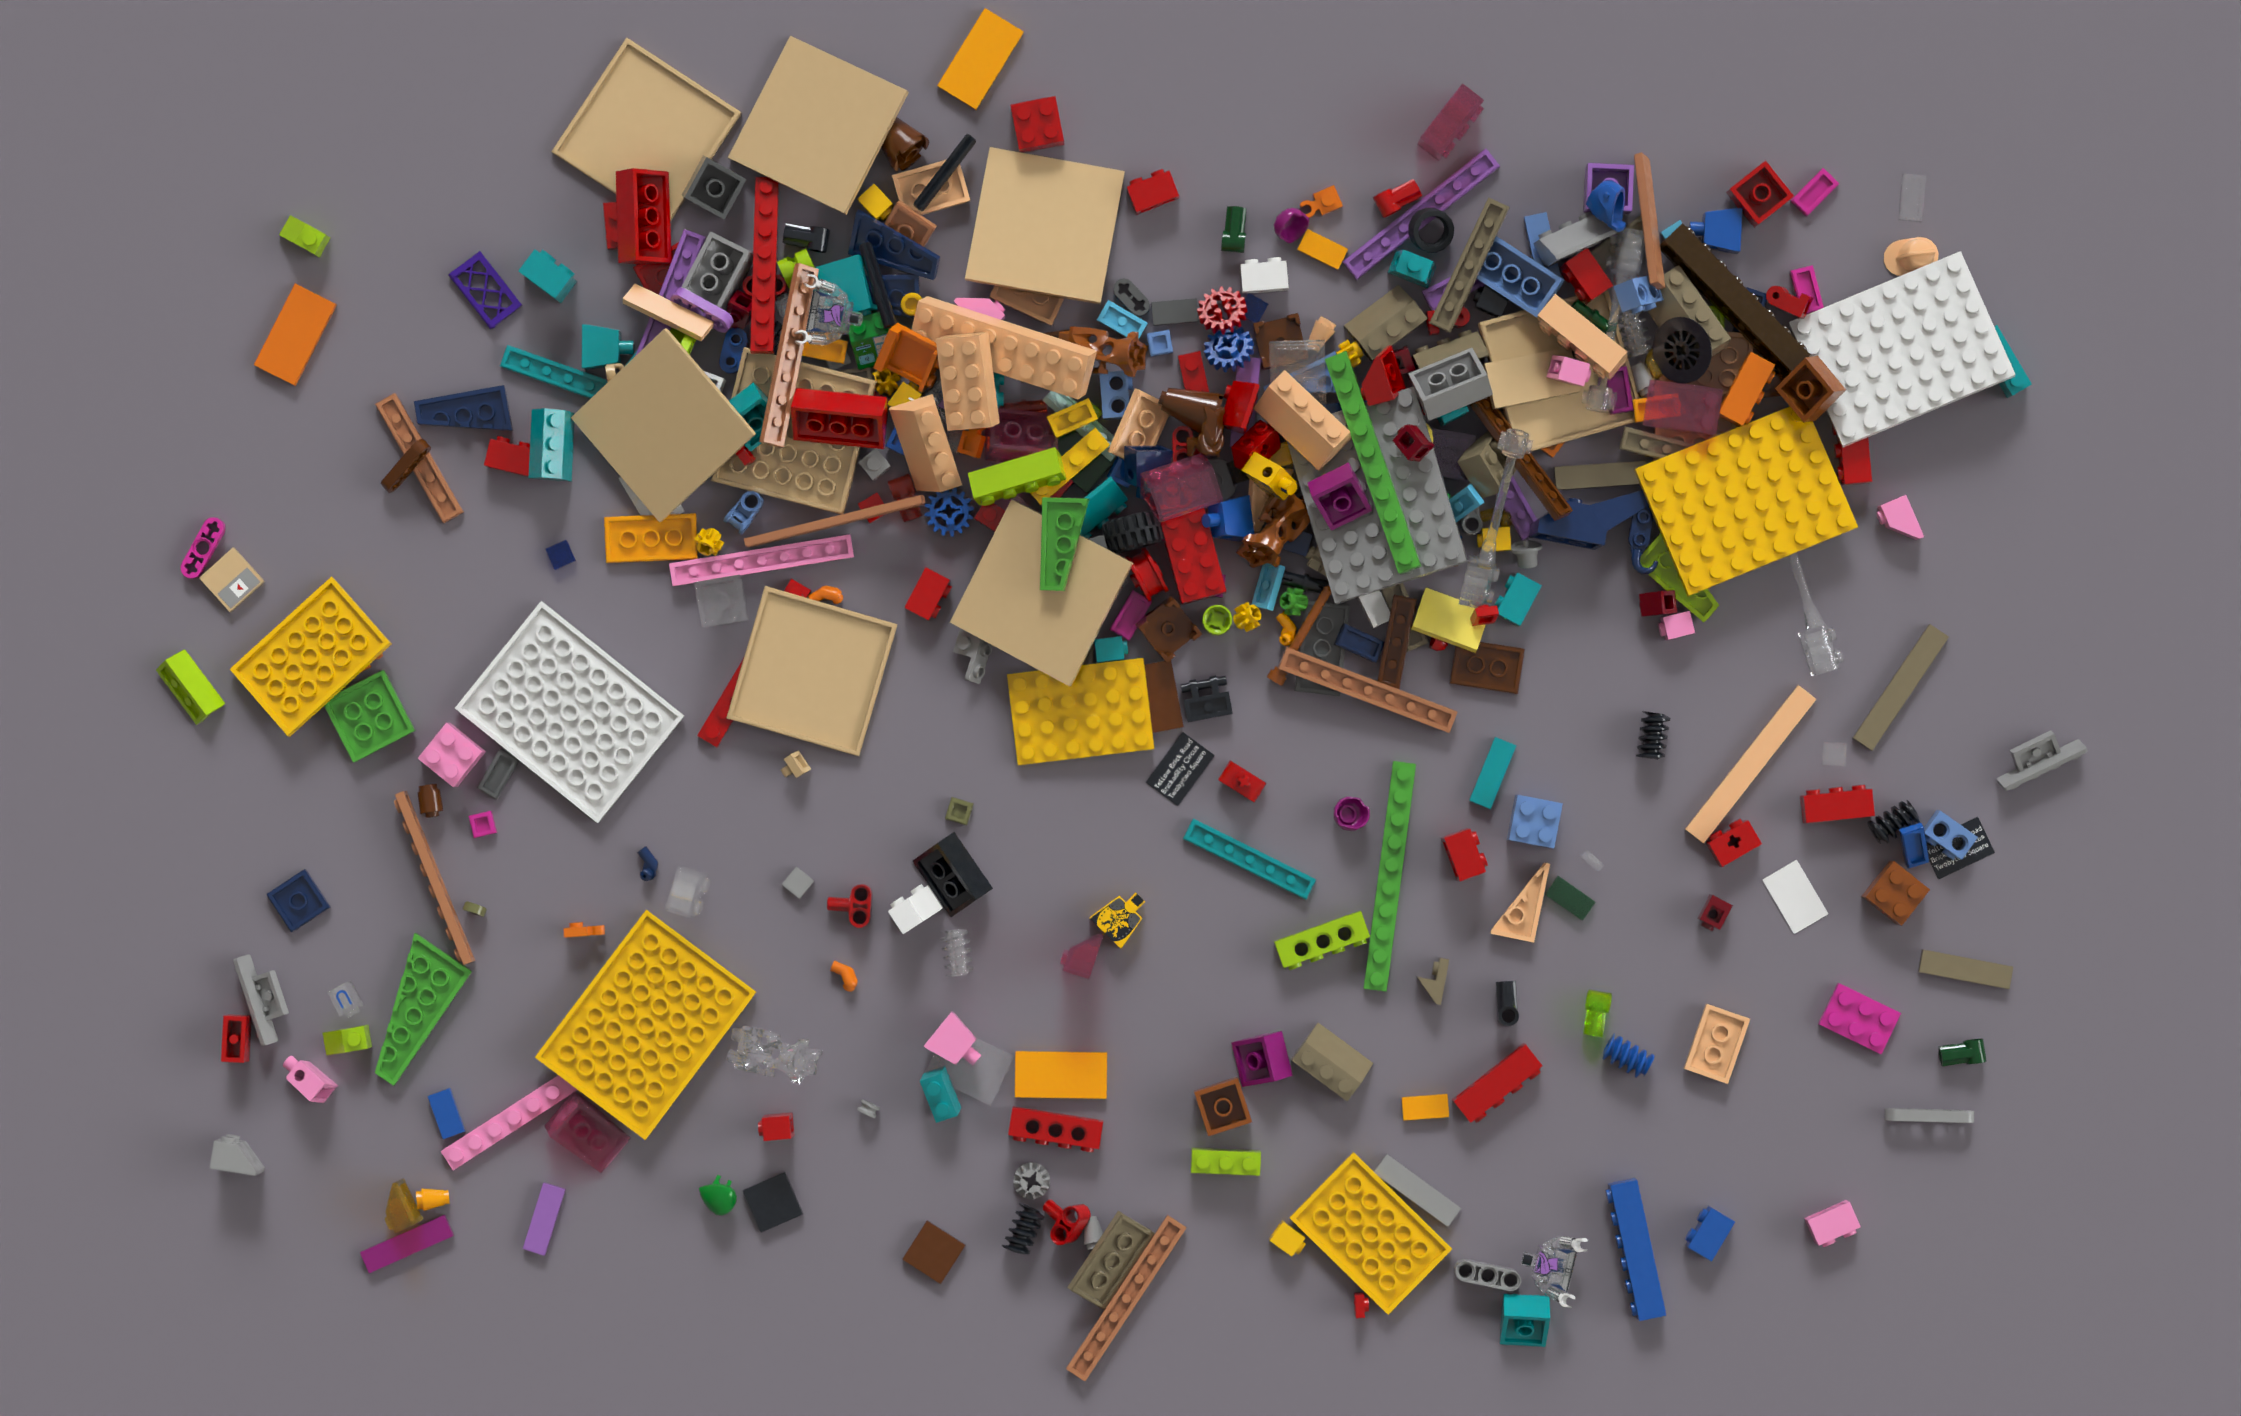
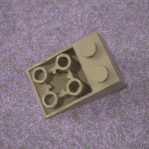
[1458,431,1517,498]

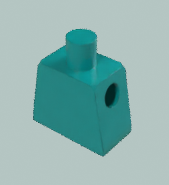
[1388,250,1436,288]
[582,324,634,370]

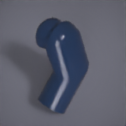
[637,846,658,881]

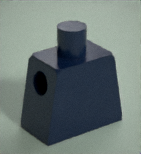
[1124,445,1173,499]

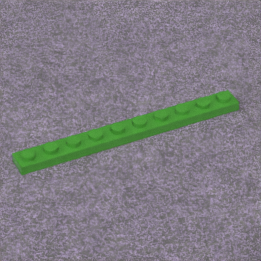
[1325,351,1422,574]
[1363,761,1416,992]

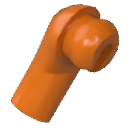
[808,585,843,604]
[830,960,858,992]

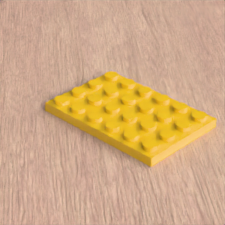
[230,576,392,737]
[1007,658,1155,765]
[1289,1152,1452,1315]

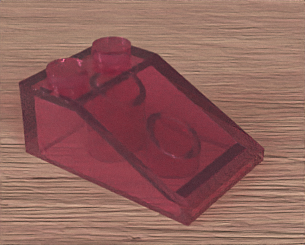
[1643,380,1723,437]
[985,408,1058,462]
[545,1091,631,1173]

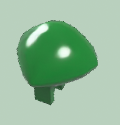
[699,1175,737,1216]

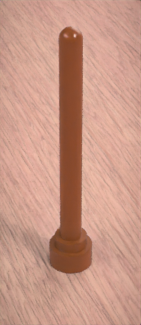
[1267,586,1332,686]

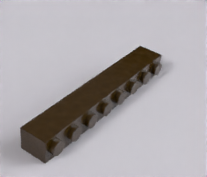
[1660,223,1810,378]

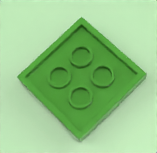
[324,670,416,763]

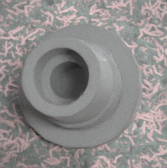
[1510,540,1542,568]

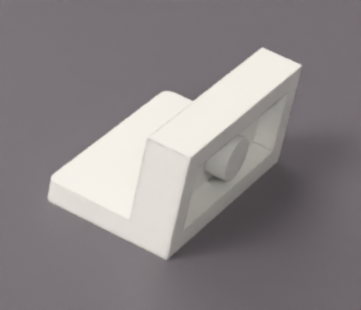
[1357,590,1390,629]

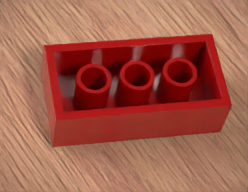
[1158,503,1227,605]

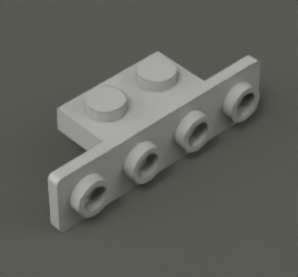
[953,628,992,684]
[1997,730,2088,791]
[233,954,289,1046]

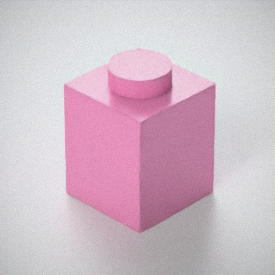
[1658,611,1695,640]

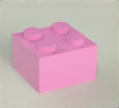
[418,723,486,787]

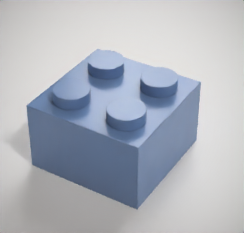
[1507,795,1563,849]

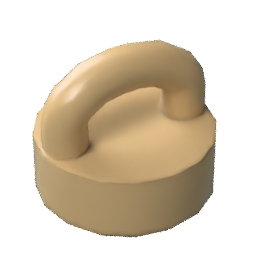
[605,363,624,383]

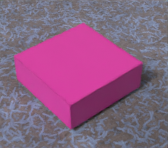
[469,811,497,838]

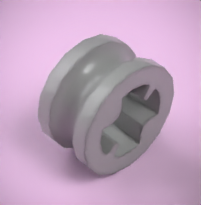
[857,1099,880,1118]

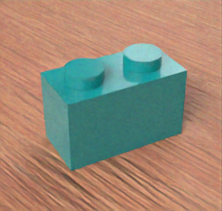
[1494,573,1542,627]
[920,1066,962,1123]

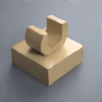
[781,750,811,778]

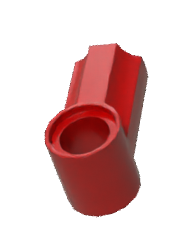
[1373,179,1422,218]

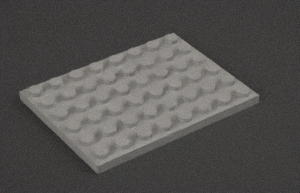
[1287,387,1468,604]

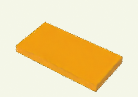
[937,8,1024,110]
[604,513,698,563]
[1015,1051,1107,1099]

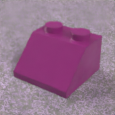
[1307,462,1372,531]
[1231,1031,1293,1087]

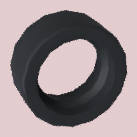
[1408,208,1454,253]

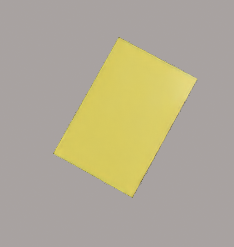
[1411,588,1486,653]

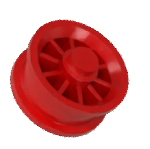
[1125,547,1169,602]

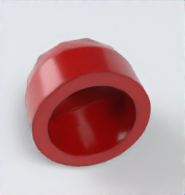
[1429,637,1448,651]

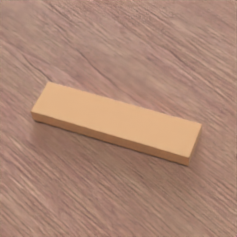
[623,284,714,342]

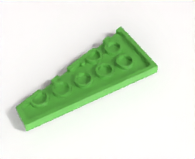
[375,933,472,1086]

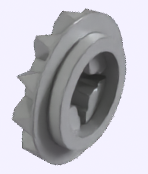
[1013,1162,1050,1200]

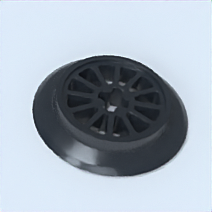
[1653,317,1712,384]

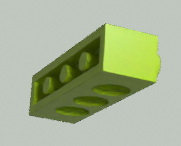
[1274,911,1370,970]

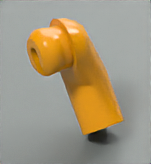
[1276,611,1297,646]

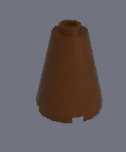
[881,117,929,171]
[1158,388,1224,434]

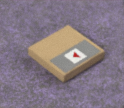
[199,547,265,612]

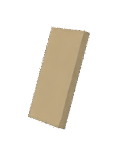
[1483,348,1581,409]

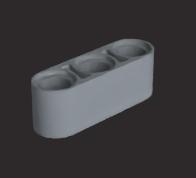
[1454,1259,1521,1291]

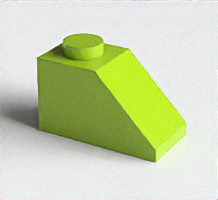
[279,215,330,258]
[323,1025,372,1055]

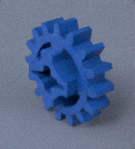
[1204,326,1254,372]
[924,487,974,537]

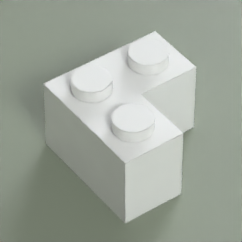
[888,884,943,934]

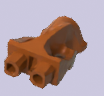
[1059,326,1148,377]
[1236,487,1310,568]

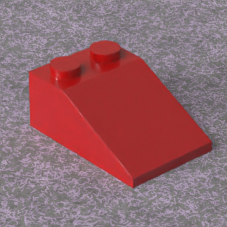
[1223,381,1260,434]

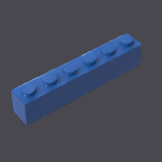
[1605,1178,1666,1321]

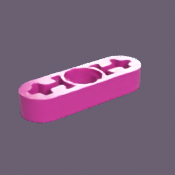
[181,517,226,579]

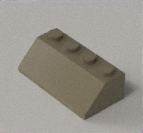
[1648,265,1731,369]

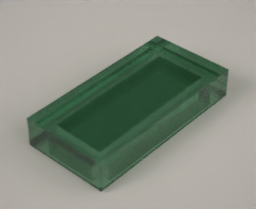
[1545,875,1596,921]

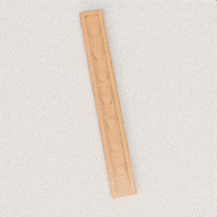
[1685,685,1816,843]

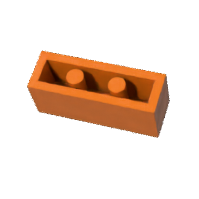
[1716,352,1776,427]

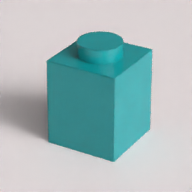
[1094,636,1128,663]

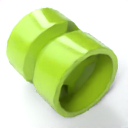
[777,249,815,289]
[1202,605,1232,636]

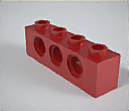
[1008,1106,1103,1152]

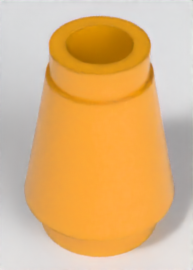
[416,1188,450,1211]

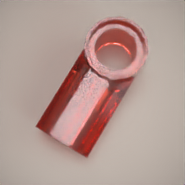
[887,473,922,523]

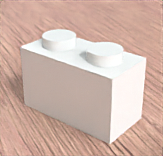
[1240,257,1289,294]

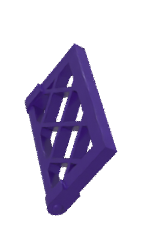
[448,251,522,330]

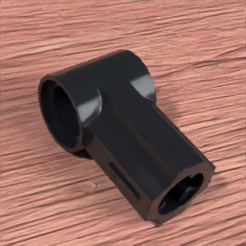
[782,223,830,253]
[1496,981,1519,1027]

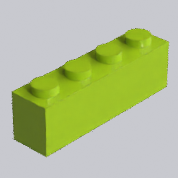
[968,447,1066,506]

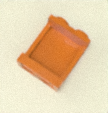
[873,323,939,393]

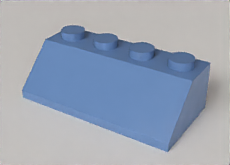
[1477,236,1565,318]

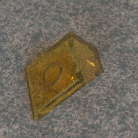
[385,1178,423,1233]

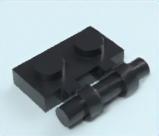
[1180,675,1233,722]

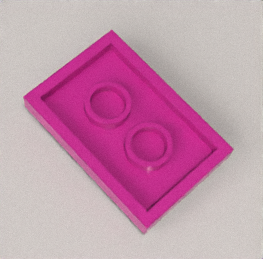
[1818,983,1901,1054]

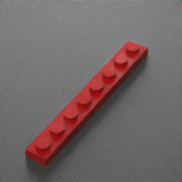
[750,177,779,354]
[697,578,812,748]

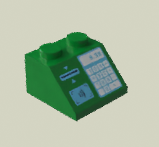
[848,312,890,370]

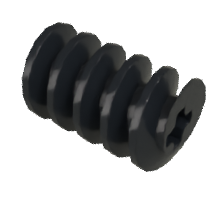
[1636,711,1671,760]
[1867,800,1921,844]
[1002,1203,1044,1254]

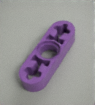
[671,288,734,333]

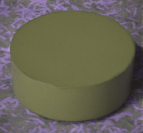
[462,901,487,917]

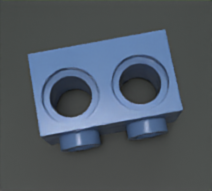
[1613,276,1664,314]
[1099,371,1133,420]
[1924,810,1978,860]

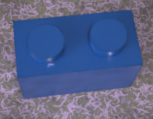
[1685,1206,1735,1261]

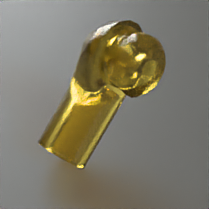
[1645,349,1663,379]
[1480,507,1512,527]

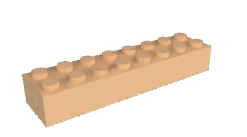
[911,296,1097,399]

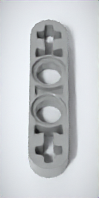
[1885,1108,1974,1123]

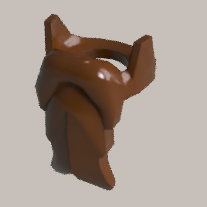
[1186,406,1225,458]

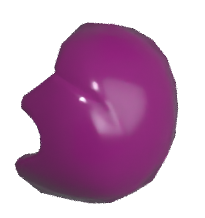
[1273,208,1309,243]
[1334,797,1370,831]

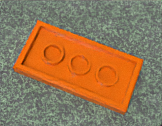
[254,283,337,386]

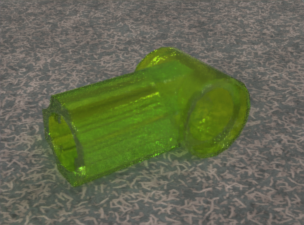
[1583,989,1612,1037]

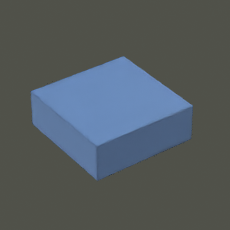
[1147,330,1173,357]

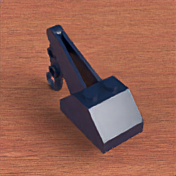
[1528,490,1658,574]

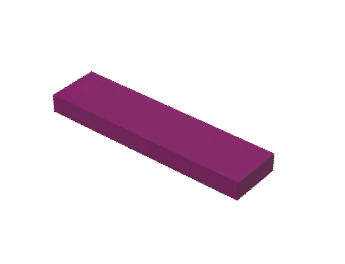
[360,1215,454,1273]

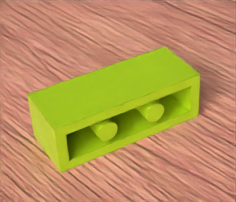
[1191,1148,1261,1176]

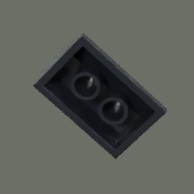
[912,832,993,917]

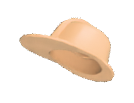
[1884,237,1939,276]

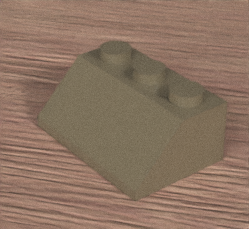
[1344,285,1428,362]
[1411,330,1489,370]
[1291,1022,1373,1102]

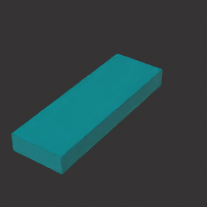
[1469,737,1517,809]

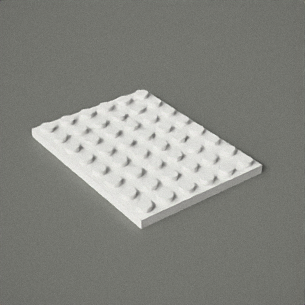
[1789,251,2015,447]
[455,601,684,823]

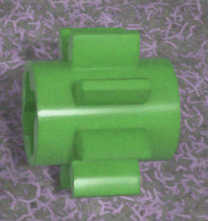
[1280,588,1308,616]

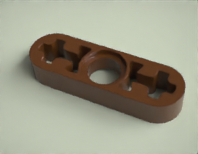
[380,438,431,493]

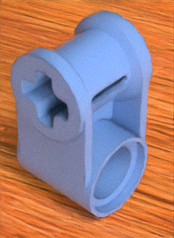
[723,491,764,535]

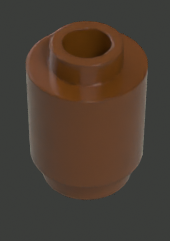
[417,784,443,818]

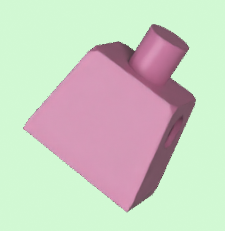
[924,1011,981,1066]
[283,1056,338,1103]

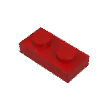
[603,202,618,250]
[1178,351,1209,392]

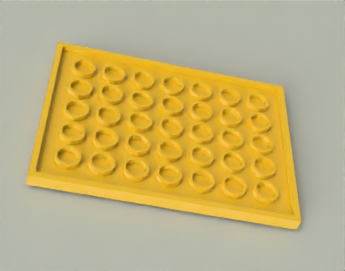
[1634,407,1858,596]
[535,910,757,1140]

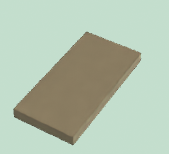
[1067,1211,1155,1310]

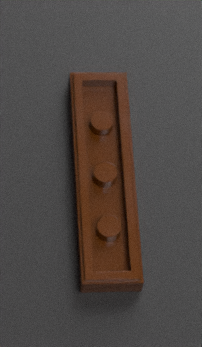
[1377,594,1417,689]

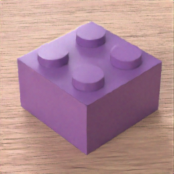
[1583,163,1634,214]

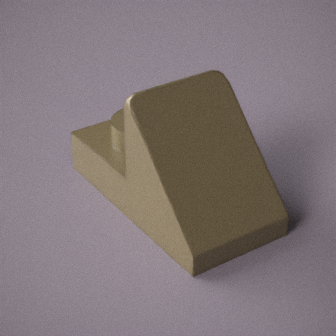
[1417,957,1449,1005]

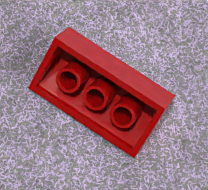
[616,168,672,265]
[791,388,888,449]

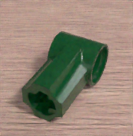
[1221,206,1247,253]
[1938,1038,1987,1066]

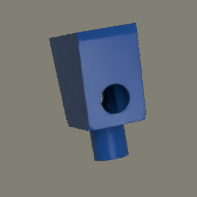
[1689,208,1743,254]
[1202,495,1255,542]

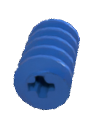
[1602,1033,1655,1078]

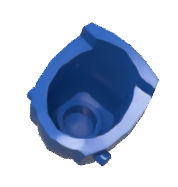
[1586,180,1626,232]

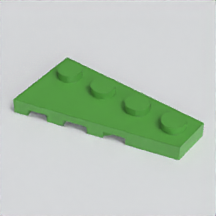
[1040,497,1089,591]

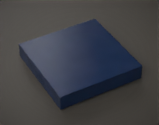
[266,869,331,933]

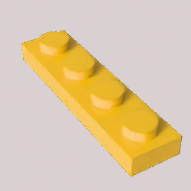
[1030,428,1110,505]

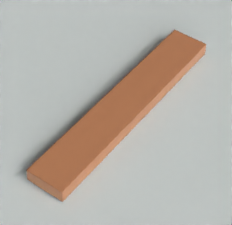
[1634,152,1665,290]
[375,393,464,523]

